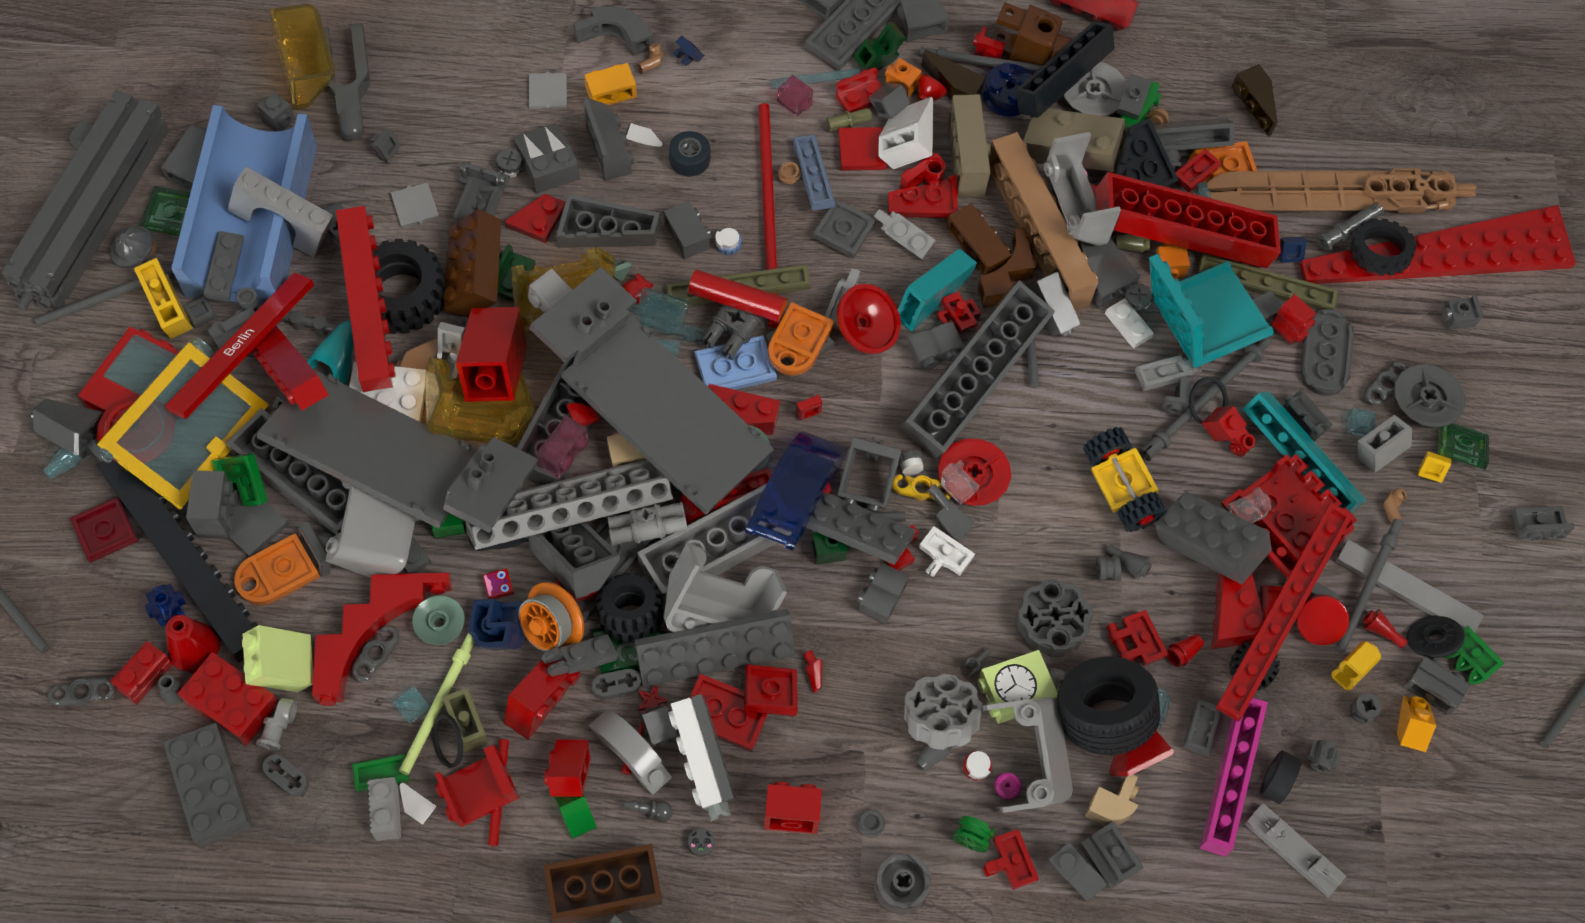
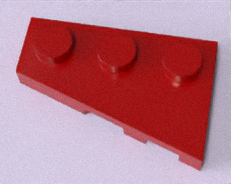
[888,174,958,218]

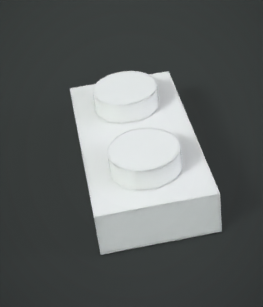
[1105,298,1154,349]

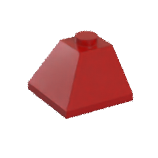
[1109,731,1175,776]

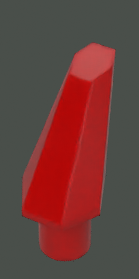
[803,650,823,693]

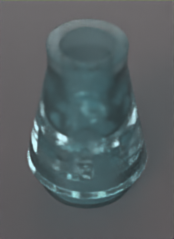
[43,447,83,480]

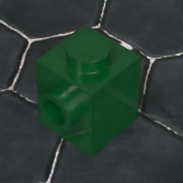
[812,532,851,565]

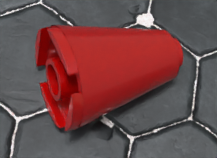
[166,615,221,673]

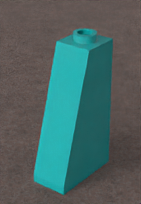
[898,248,977,332]

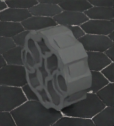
[1015,579,1093,658]

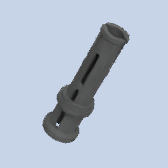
[1317,202,1384,252]

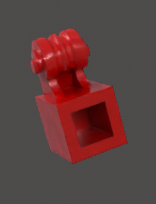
[1202,406,1255,457]

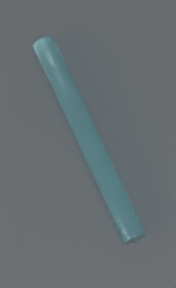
[771,68,860,88]

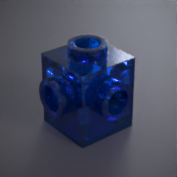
[145,584,186,627]

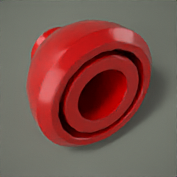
[917,74,947,101]

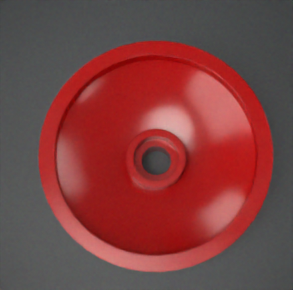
[837,284,901,354]

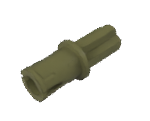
[826,108,872,132]

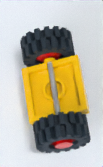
[1083,427,1167,532]

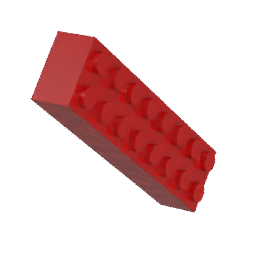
[1096,172,1281,268]

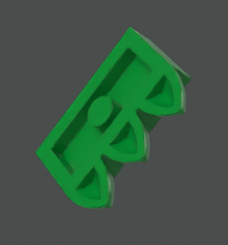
[1443,625,1505,684]

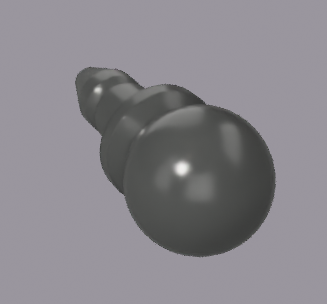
[623,800,673,823]

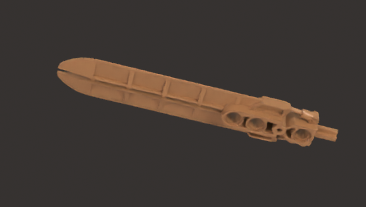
[1205,168,1477,213]

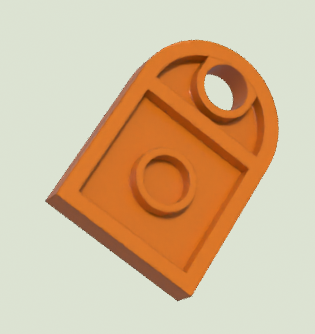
[1187,141,1257,189]
[768,302,835,375]
[234,533,320,605]

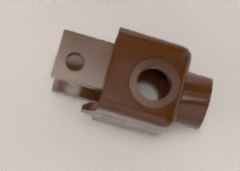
[991,2,1072,65]

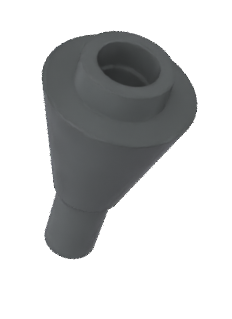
[1106,544,1152,579]

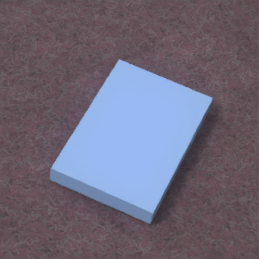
[694,335,777,390]

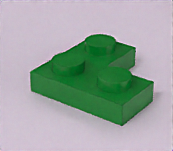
[212,453,268,507]

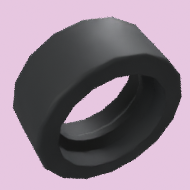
[1260,750,1302,804]

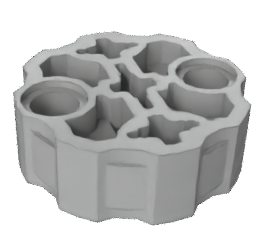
[904,674,982,750]

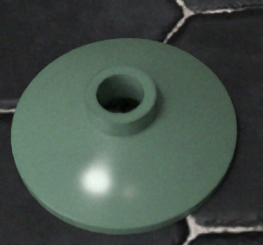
[412,596,465,645]

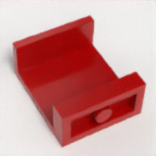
[435,745,520,827]

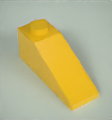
[134,258,193,339]

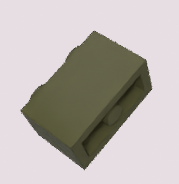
[442,688,489,753]

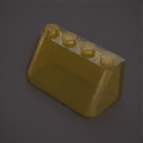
[270,4,335,110]

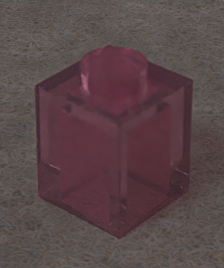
[777,75,813,117]

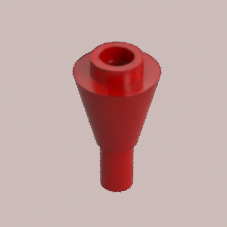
[1363,609,1408,648]

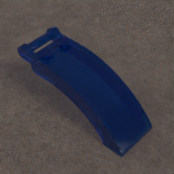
[745,431,848,551]

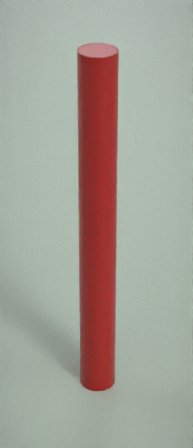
[488,739,509,846]

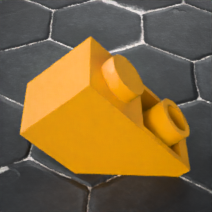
[1397,696,1436,752]

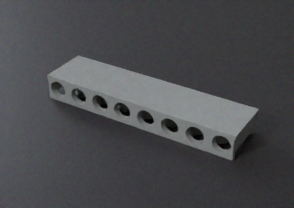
[465,459,673,550]

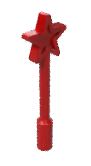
[621,686,667,775]

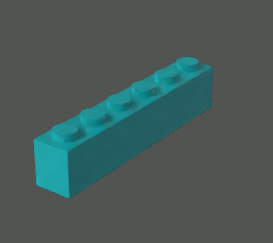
[1242,391,1367,513]

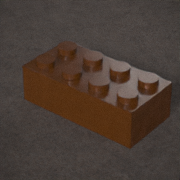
[443,209,501,318]
[543,844,662,923]

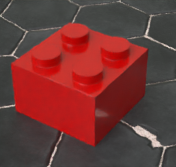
[764,781,822,834]

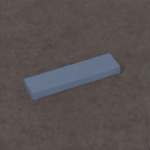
[793,134,835,211]

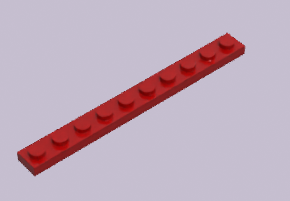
[1216,502,1353,722]

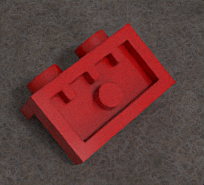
[835,67,883,113]

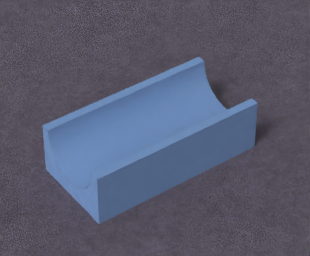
[171,105,317,305]

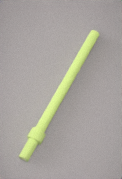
[399,633,474,775]

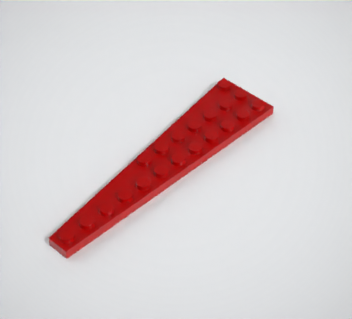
[1300,205,1576,284]

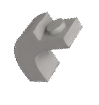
[425,322,465,413]
[588,709,672,795]

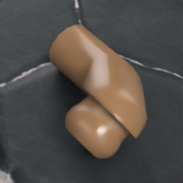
[638,43,664,74]

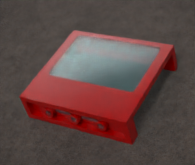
[78,327,201,448]

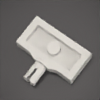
[919,526,975,577]

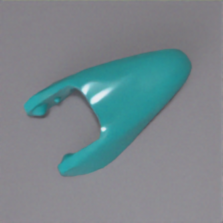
[307,320,354,385]

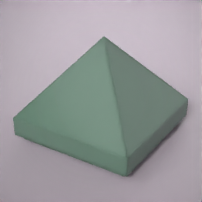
[603,259,631,281]

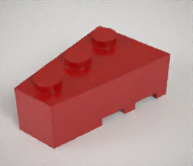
[1211,573,1264,649]

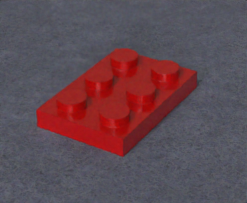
[689,674,768,752]

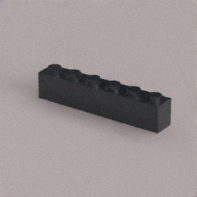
[1016,21,1115,118]

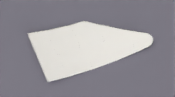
[626,123,662,147]
[400,783,437,825]

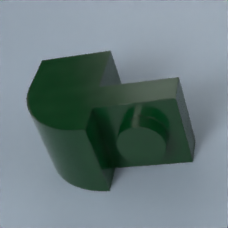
[853,22,906,71]

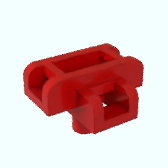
[937,291,981,334]

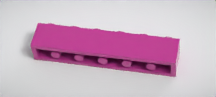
[1199,698,1268,857]

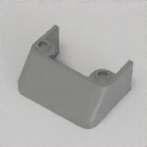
[1044,132,1121,246]
[982,697,1073,813]

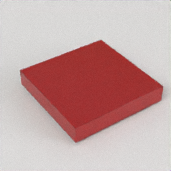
[838,127,887,171]
[744,664,798,716]

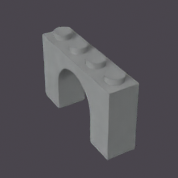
[228,167,333,258]

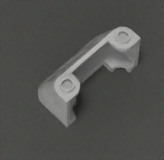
[325,480,416,578]

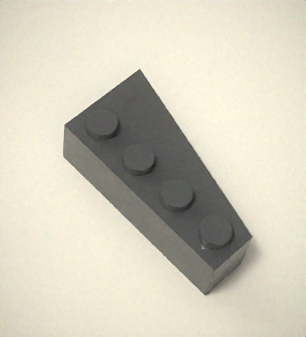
[556,194,661,248]

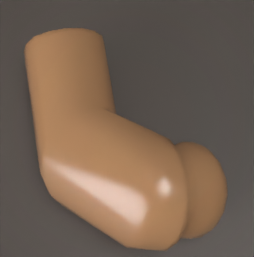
[1383,488,1407,524]

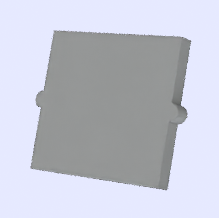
[529,71,567,111]
[390,182,439,228]

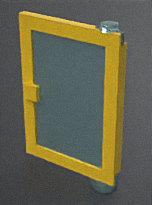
[96,338,269,510]

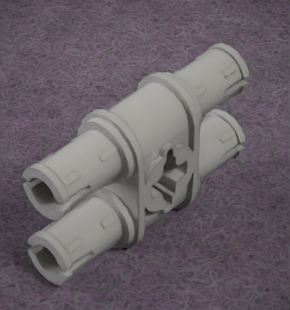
[608,502,688,546]

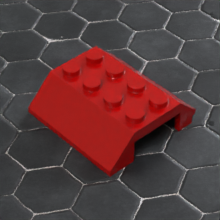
[1221,454,1358,578]

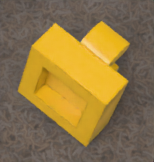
[1418,451,1451,483]

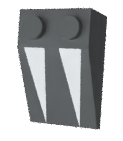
[513,123,580,194]

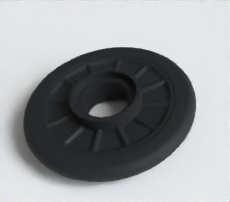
[1407,616,1465,658]

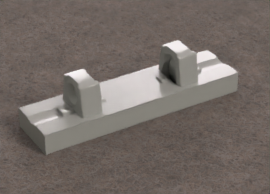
[1244,803,1346,898]

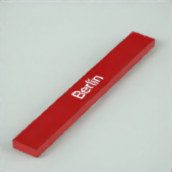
[165,272,314,419]

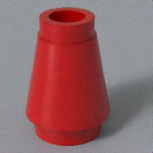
[1167,634,1204,667]

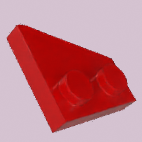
[504,194,566,243]

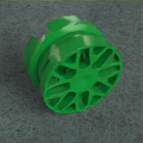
[953,816,995,853]

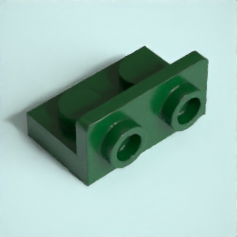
[497,244,536,303]

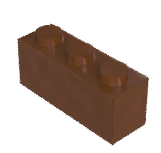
[946,203,1012,275]

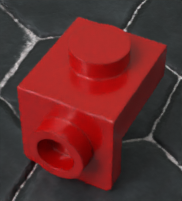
[973,26,1005,59]

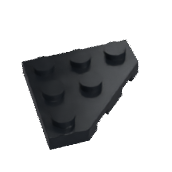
[1115,118,1179,187]

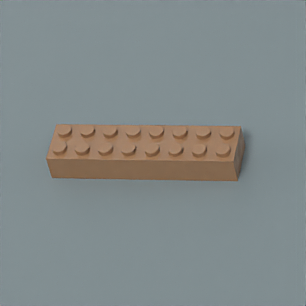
[988,132,1098,311]

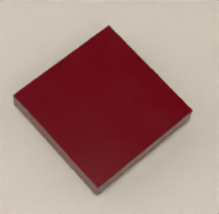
[70,497,139,563]

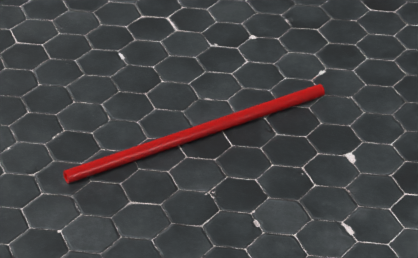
[758,103,780,328]

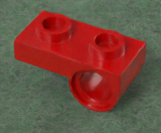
[899,152,946,189]

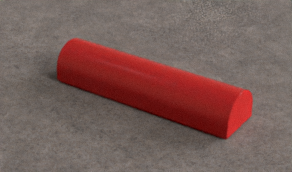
[689,269,787,322]

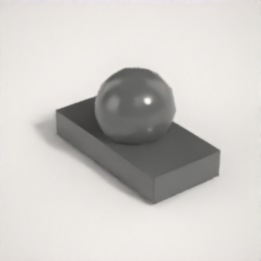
[298,521,335,577]

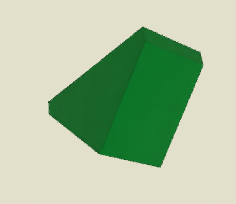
[553,794,597,840]

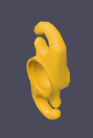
[892,474,951,501]

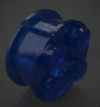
[983,63,1032,117]

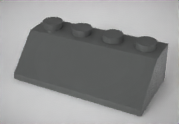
[529,522,620,599]

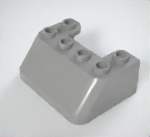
[664,543,787,632]

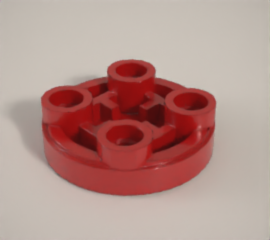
[1296,594,1349,645]

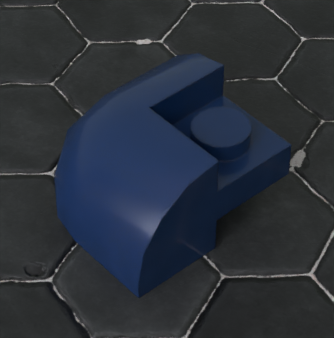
[469,599,527,651]

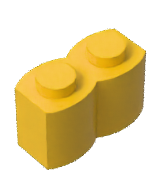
[1331,641,1381,691]

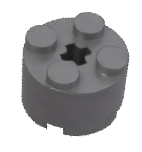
[874,854,931,915]

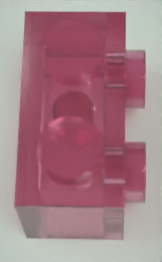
[536,415,588,478]

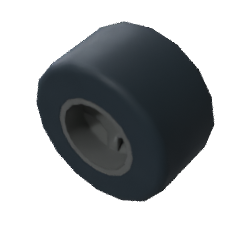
[669,131,711,177]

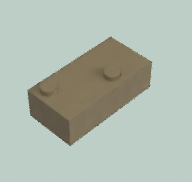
[948,94,991,198]
[1024,109,1126,172]

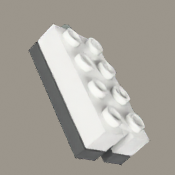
[668,694,737,821]

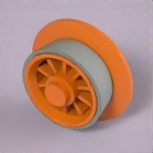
[518,582,584,652]

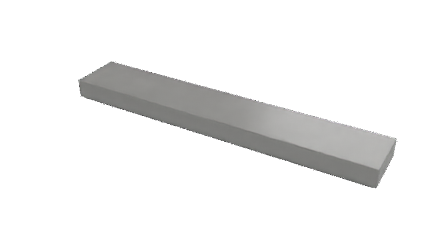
[1335,539,1484,632]

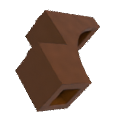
[977,228,1037,308]

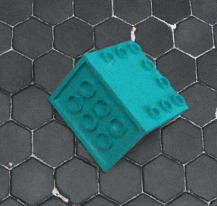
[1149,254,1273,368]

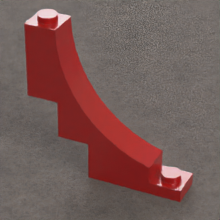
[312,573,452,706]

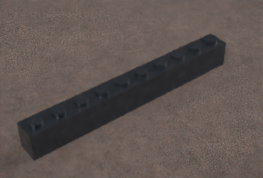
[96,457,258,663]

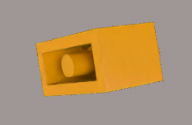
[584,63,637,105]

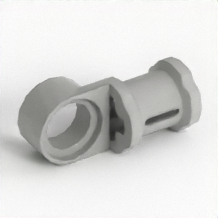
[256,698,297,751]

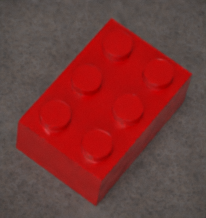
[177,652,279,746]

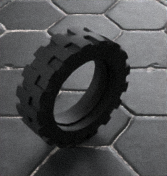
[1350,218,1416,276]

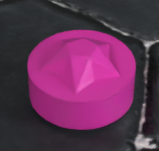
[994,772,1022,800]

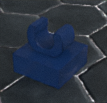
[673,35,705,66]
[1278,236,1307,263]

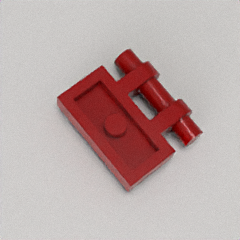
[1106,610,1169,666]

